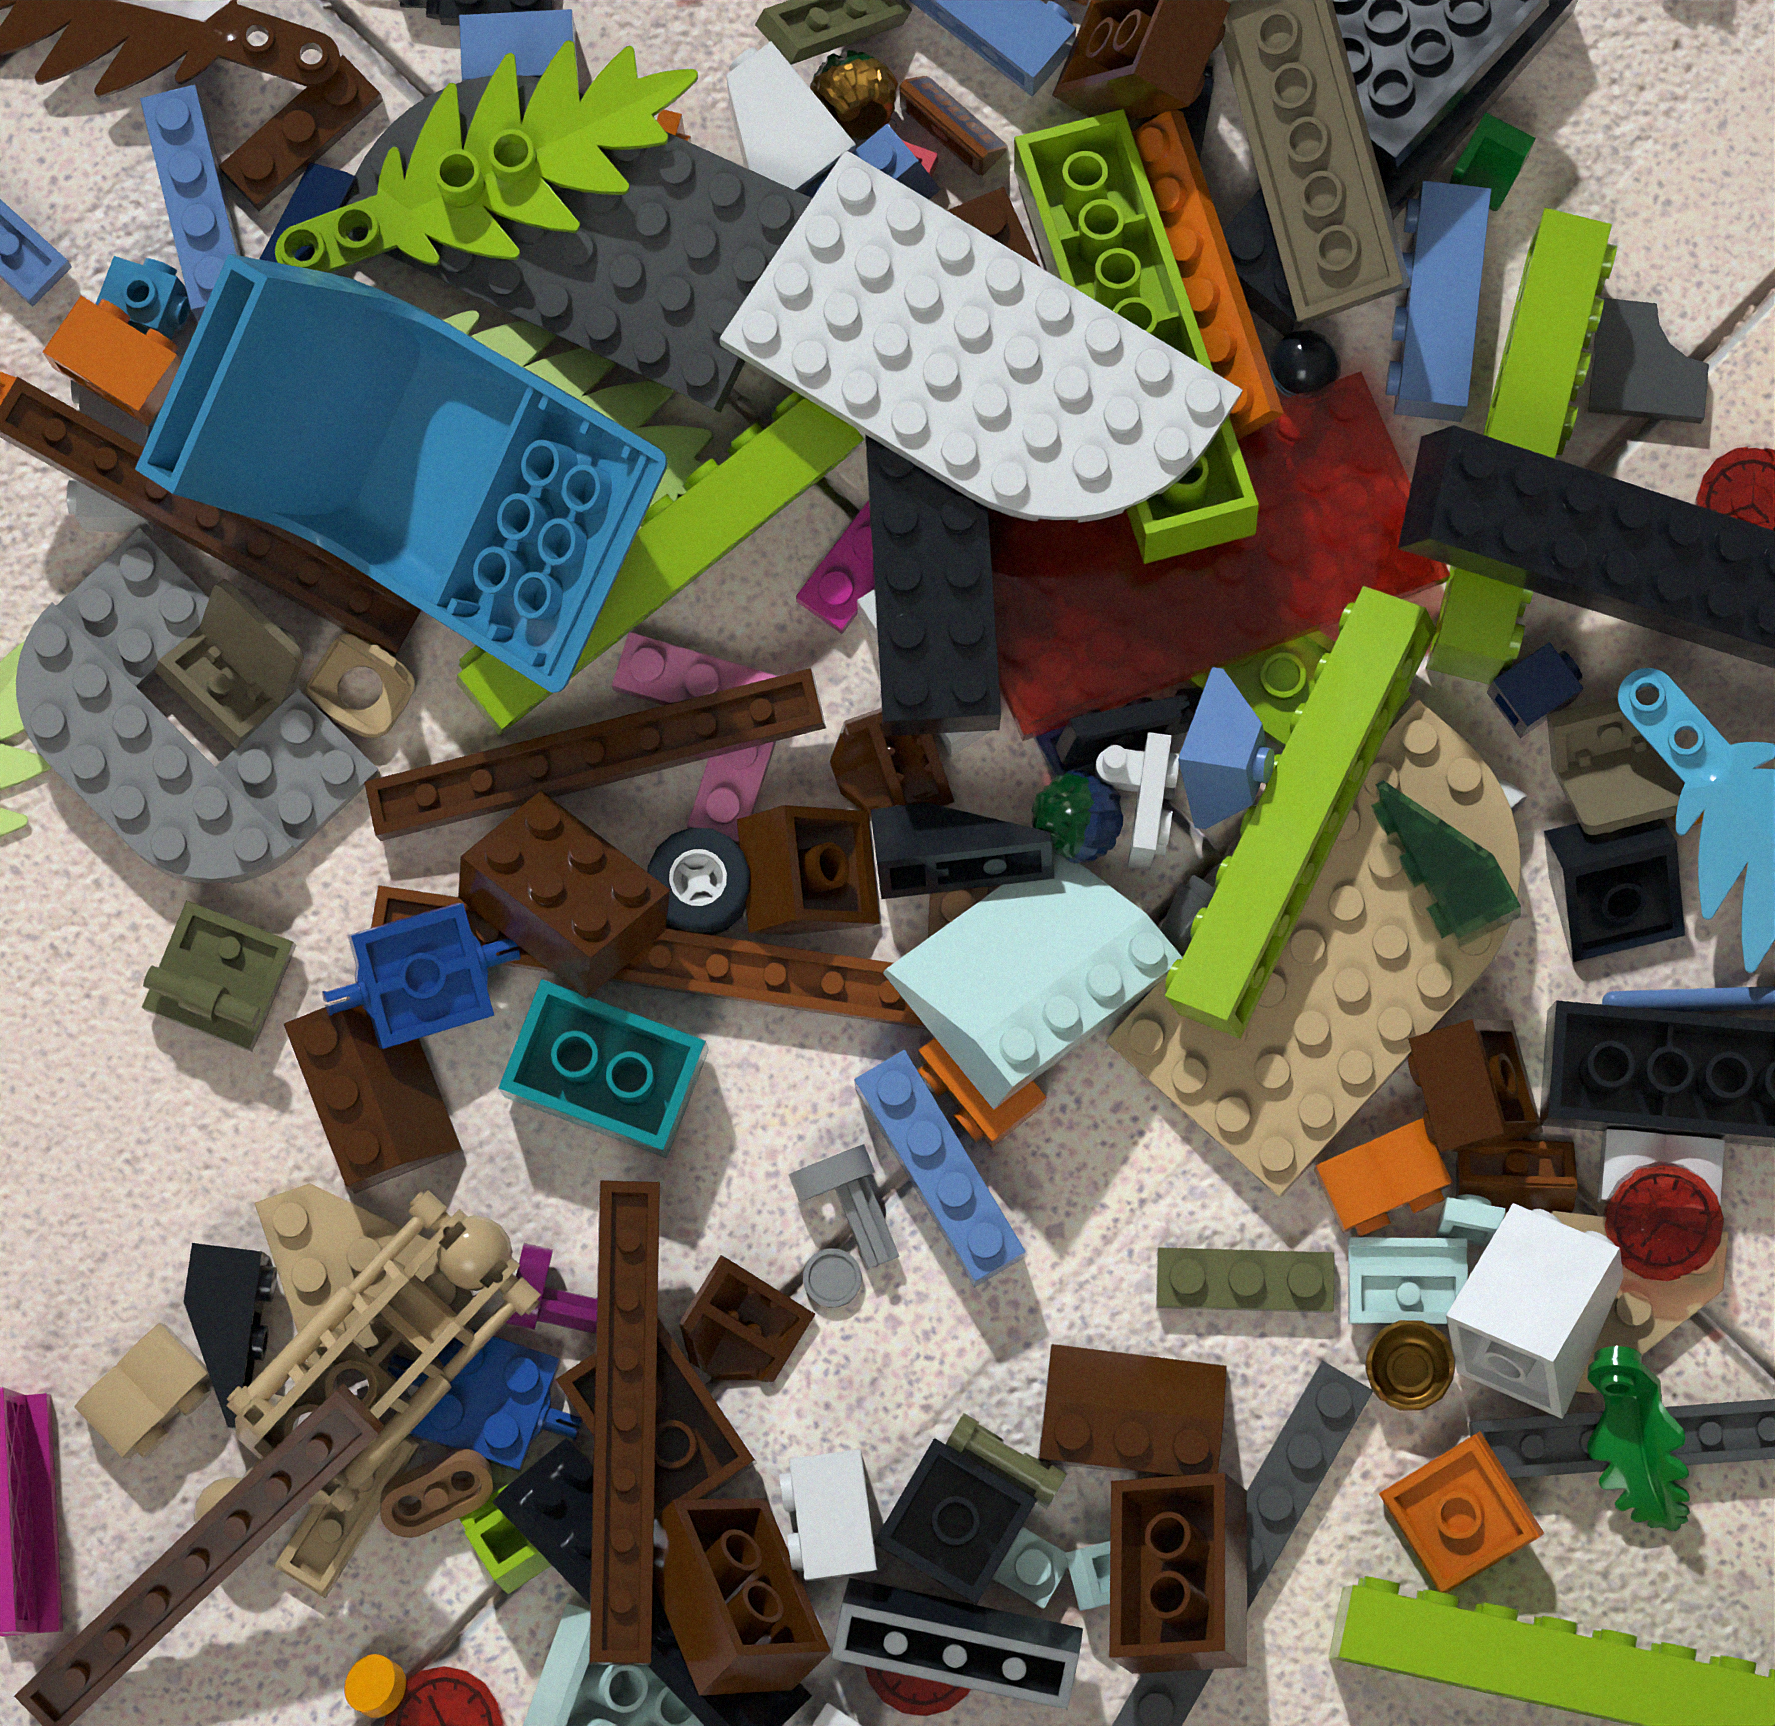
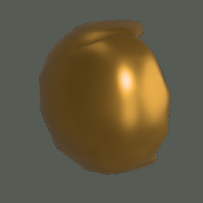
[1365,1320,1455,1411]

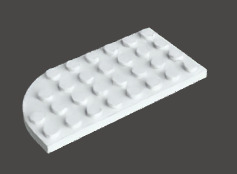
[720,149,1243,523]

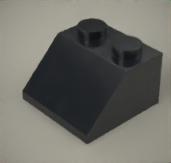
[1544,819,1685,962]

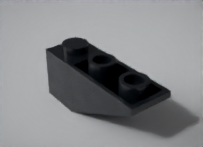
[183,1243,277,1430]

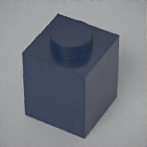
[1487,642,1583,739]

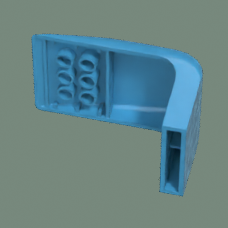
[135,254,668,693]

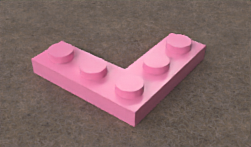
[612,632,777,846]

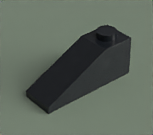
[870,803,1054,900]

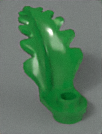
[1587,1346,1690,1531]

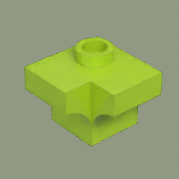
[459,1484,552,1594]

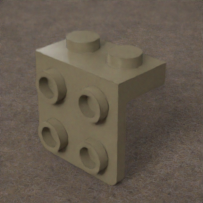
[155,579,304,749]
[1547,688,1684,835]

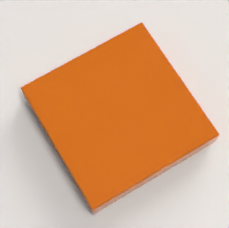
[1379,1431,1545,1593]

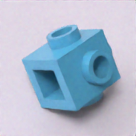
[96,256,190,340]

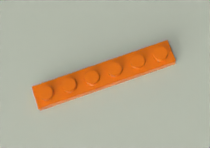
[1132,110,1284,440]

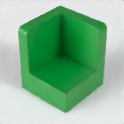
[1449,112,1536,211]

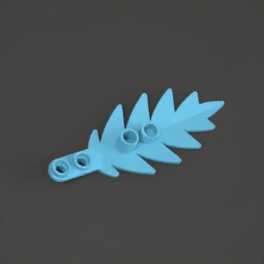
[1618,668,1775,973]

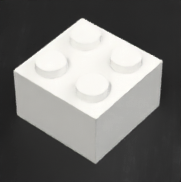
[779,1449,878,1583]

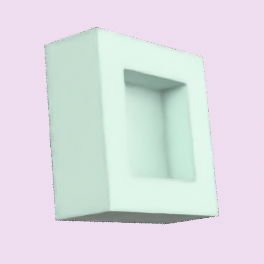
[1436,1194,1506,1247]
[992,1527,1068,1609]
[1065,1541,1110,1611]

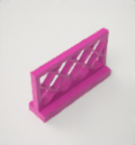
[0,1387,63,1637]

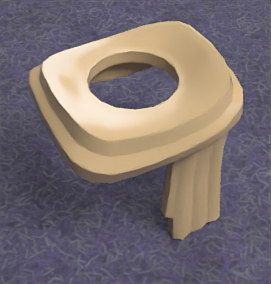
[305,633,415,738]

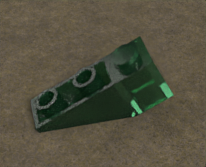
[1371,780,1521,949]

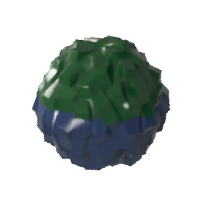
[1031,769,1123,864]

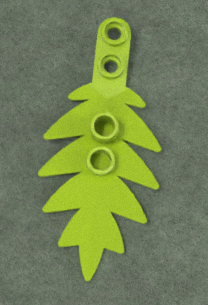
[275,40,698,273]

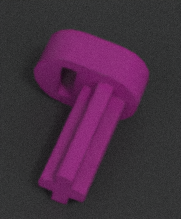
[506,1243,597,1334]

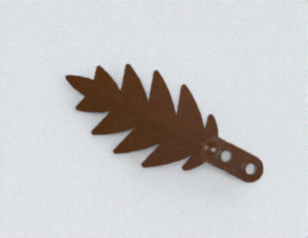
[0,0,340,98]

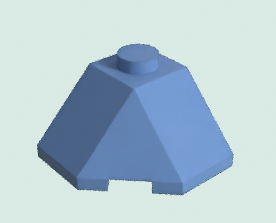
[1178,667,1274,830]

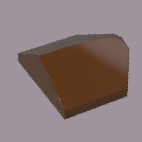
[829,708,955,820]
[679,1255,815,1382]

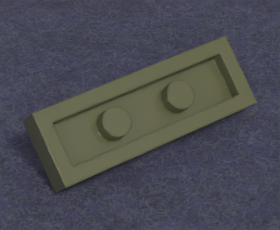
[755,0,913,65]
[1156,1247,1334,1313]

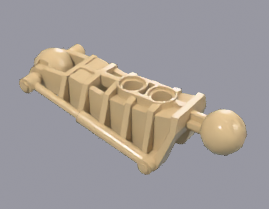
[194,1190,541,1523]

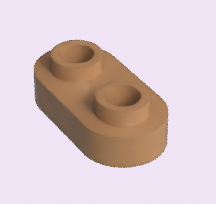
[380,1449,493,1538]

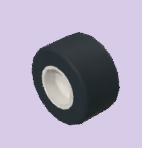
[647,827,750,935]

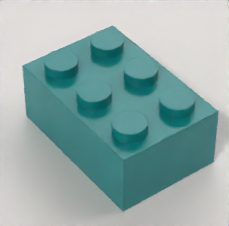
[498,979,709,1158]

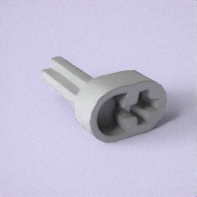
[789,1144,900,1270]

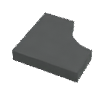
[1588,297,1709,424]

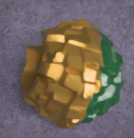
[810,50,899,141]

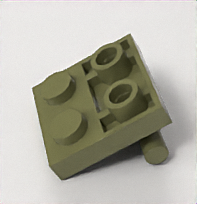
[142,900,297,1052]

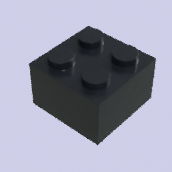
[874,1438,1038,1605]

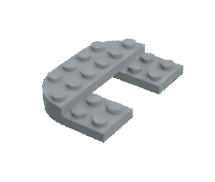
[16,528,380,884]

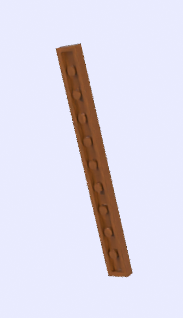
[371,885,929,1030]

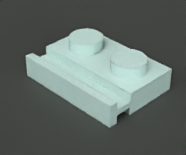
[1347,1237,1468,1326]

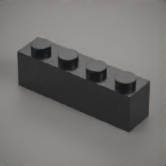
[831,1578,1083,1710]

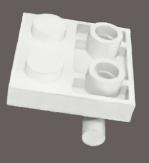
[1095,732,1180,870]

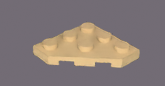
[254,1183,479,1364]
[1551,1211,1729,1395]

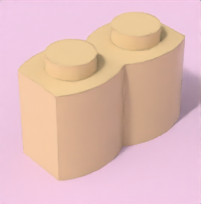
[74,1323,212,1459]

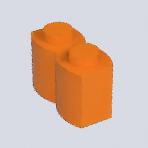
[1314,1118,1453,1237]

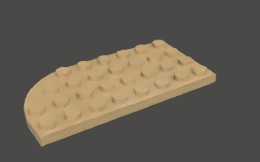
[1106,700,1521,1199]

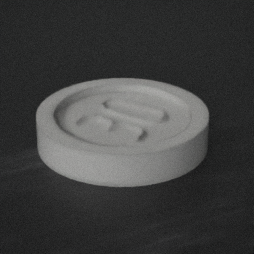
[803,1248,862,1308]

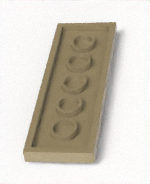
[1222,0,1411,324]

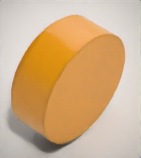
[344,1654,406,1718]

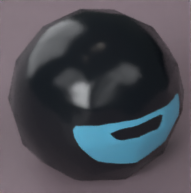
[1269,330,1341,401]

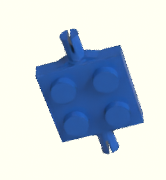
[322,903,520,1049]
[387,1329,583,1473]

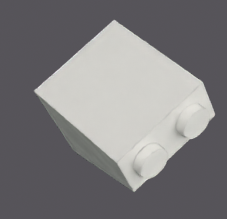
[726,41,856,194]
[1446,1203,1624,1419]

